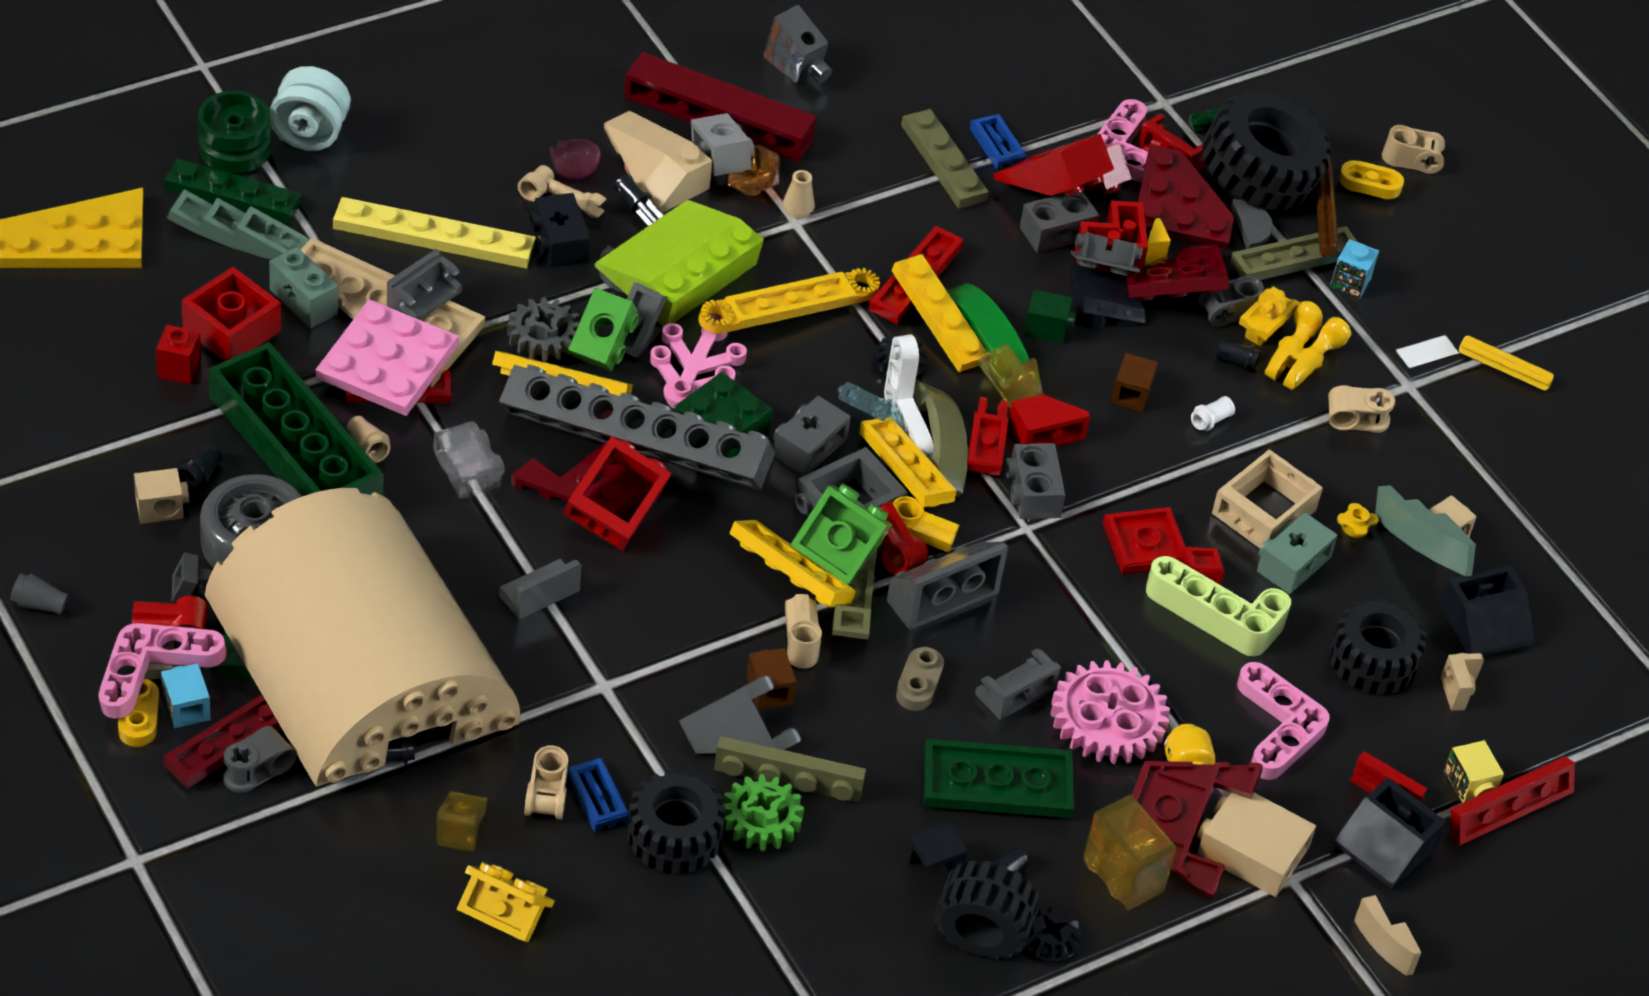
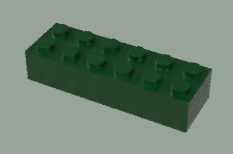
[209,342,384,496]

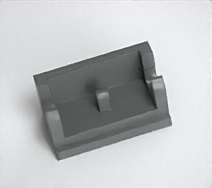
[387,249,462,320]
[975,648,1061,720]

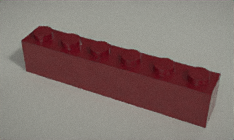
[624,52,817,162]

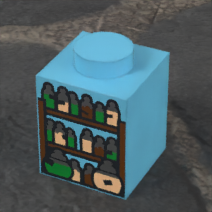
[1330,239,1379,298]
[161,663,211,729]

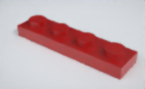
[869,226,964,324]
[1450,756,1575,846]

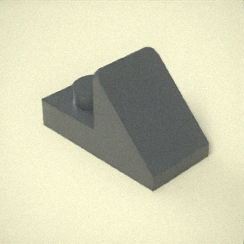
[610,282,667,358]

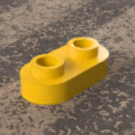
[1339,160,1404,199]
[118,679,160,747]

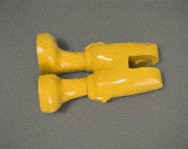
[1264,301,1351,390]

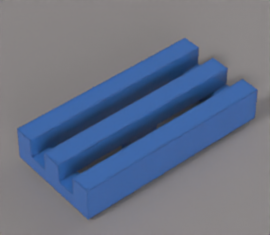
[969,114,1027,170]
[567,758,629,833]

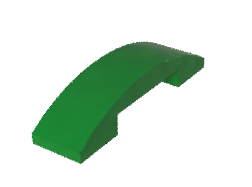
[946,283,1034,386]

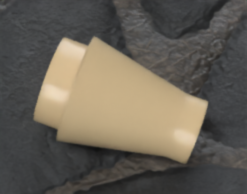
[783,170,815,219]
[346,416,391,463]

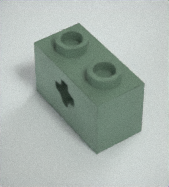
[269,247,338,329]
[1257,512,1338,594]

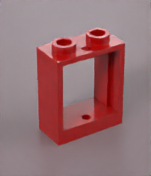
[563,436,672,551]

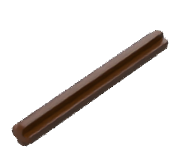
[1315,161,1338,258]

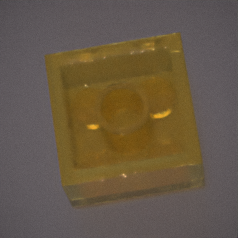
[1083,794,1177,911]

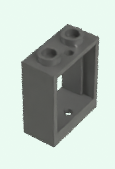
[795,447,907,517]

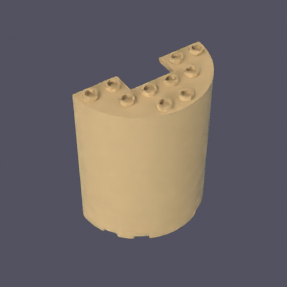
[205,488,520,786]

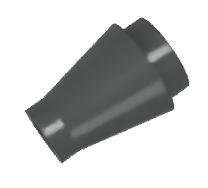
[10,573,69,615]

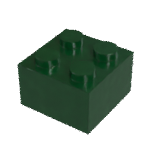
[672,372,772,458]

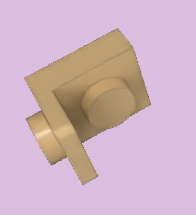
[1440,653,1484,711]

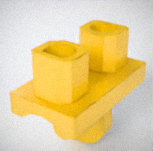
[1239,286,1300,346]

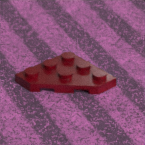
[1138,144,1234,250]
[1126,245,1229,301]

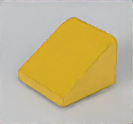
[1144,218,1171,266]

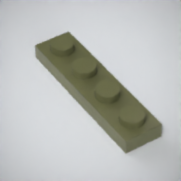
[901,109,989,209]
[1230,226,1357,280]
[714,736,866,803]

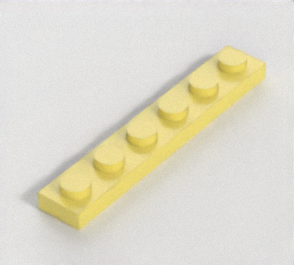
[333,197,536,269]

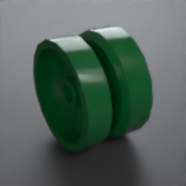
[198,91,271,173]

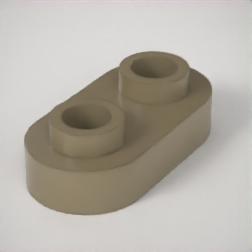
[896,647,944,711]

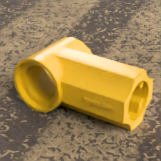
[893,496,960,553]

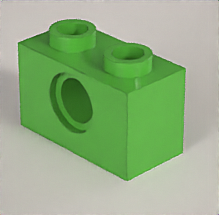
[568,288,639,372]

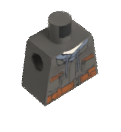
[763,5,832,83]

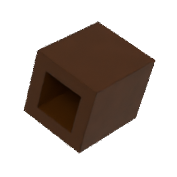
[1111,353,1158,412]
[747,648,796,710]

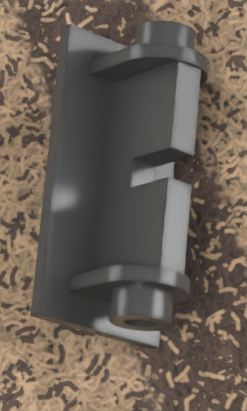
[1071,232,1143,276]

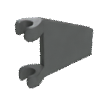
[678,675,801,754]

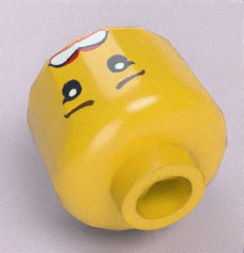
[1164,724,1215,765]

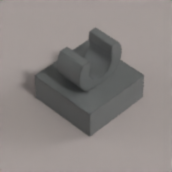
[171,552,212,603]

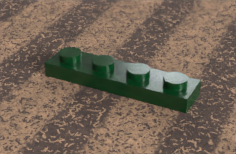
[164,158,302,224]

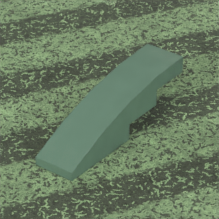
[167,189,310,259]
[1375,485,1476,576]

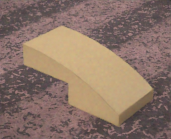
[1354,895,1421,976]

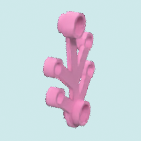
[650,314,747,408]

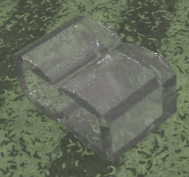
[433,421,505,499]

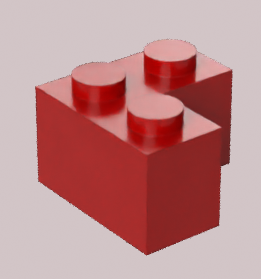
[1075,201,1148,274]

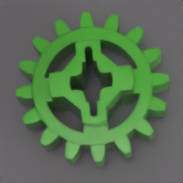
[723,774,804,851]

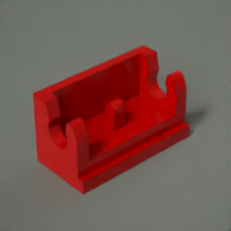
[1138,114,1206,171]

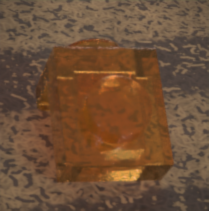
[728,144,780,196]

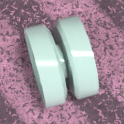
[270,66,351,151]

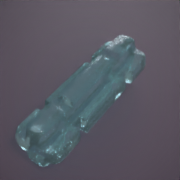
[838,382,893,421]

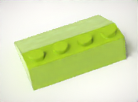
[595,200,764,327]

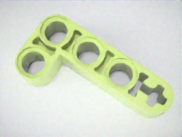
[1146,556,1291,656]

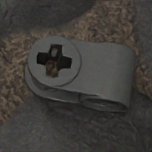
[1197,276,1264,327]
[224,726,297,793]

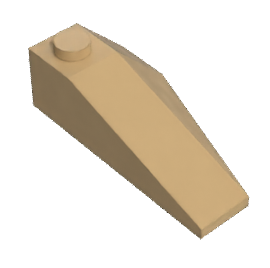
[604,111,712,213]

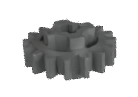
[507,297,579,362]

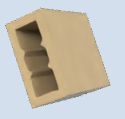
[1197,793,1316,897]

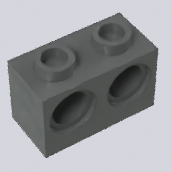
[1020,191,1099,253]
[1006,443,1065,519]

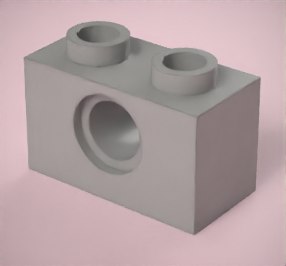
[691,113,754,176]

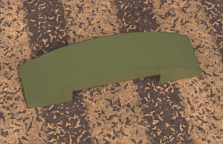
[914,380,968,497]
[832,550,877,639]

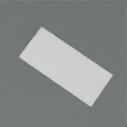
[1396,335,1459,368]

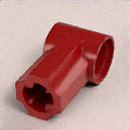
[880,501,928,575]
[132,596,209,645]

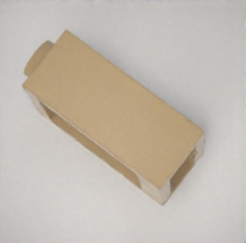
[1212,449,1323,548]

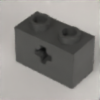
[773,396,851,476]

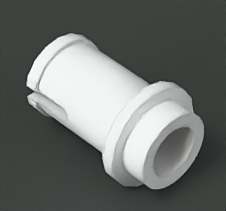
[1191,396,1235,431]

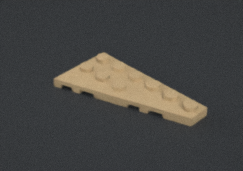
[301,238,485,389]

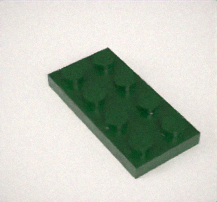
[923,738,1074,818]

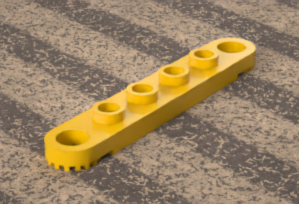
[698,268,880,334]

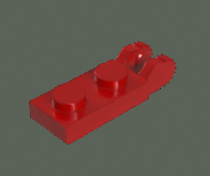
[967,397,1009,476]

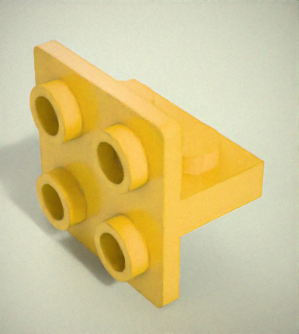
[456,862,555,942]

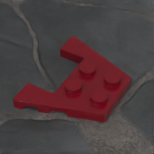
[511,410,653,517]
[1119,761,1263,900]

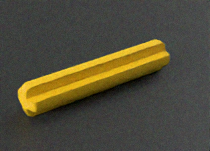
[1459,335,1554,391]

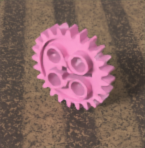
[1050,660,1170,764]

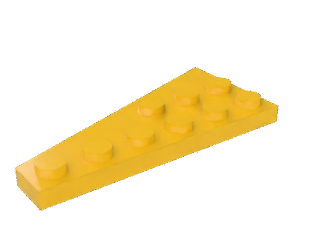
[0,188,144,268]

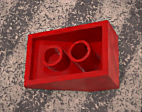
[993,133,1115,197]

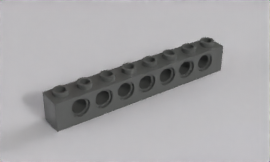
[499,365,775,491]

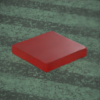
[1103,507,1186,575]

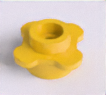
[1337,503,1378,538]

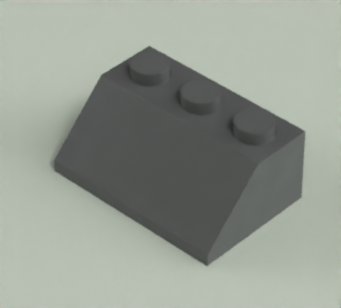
[887,541,1008,630]

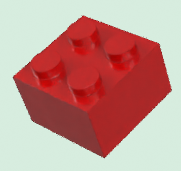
[182,267,281,361]

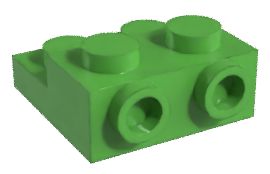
[790,483,893,585]

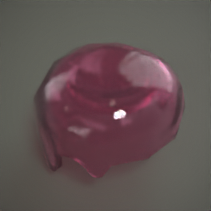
[549,139,601,180]

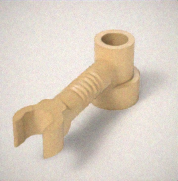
[518,165,606,218]

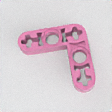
[1098,99,1148,183]
[98,623,227,718]
[1237,662,1330,780]

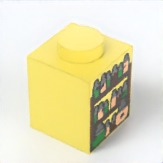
[1444,740,1504,803]

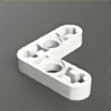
[884,334,934,458]

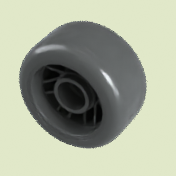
[200,474,302,569]

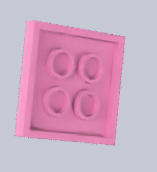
[315,299,459,416]

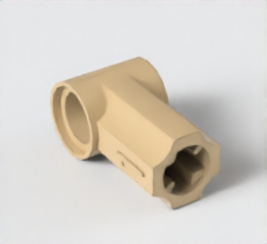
[785,594,822,669]

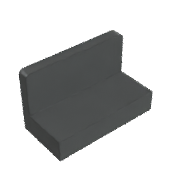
[499,558,582,620]

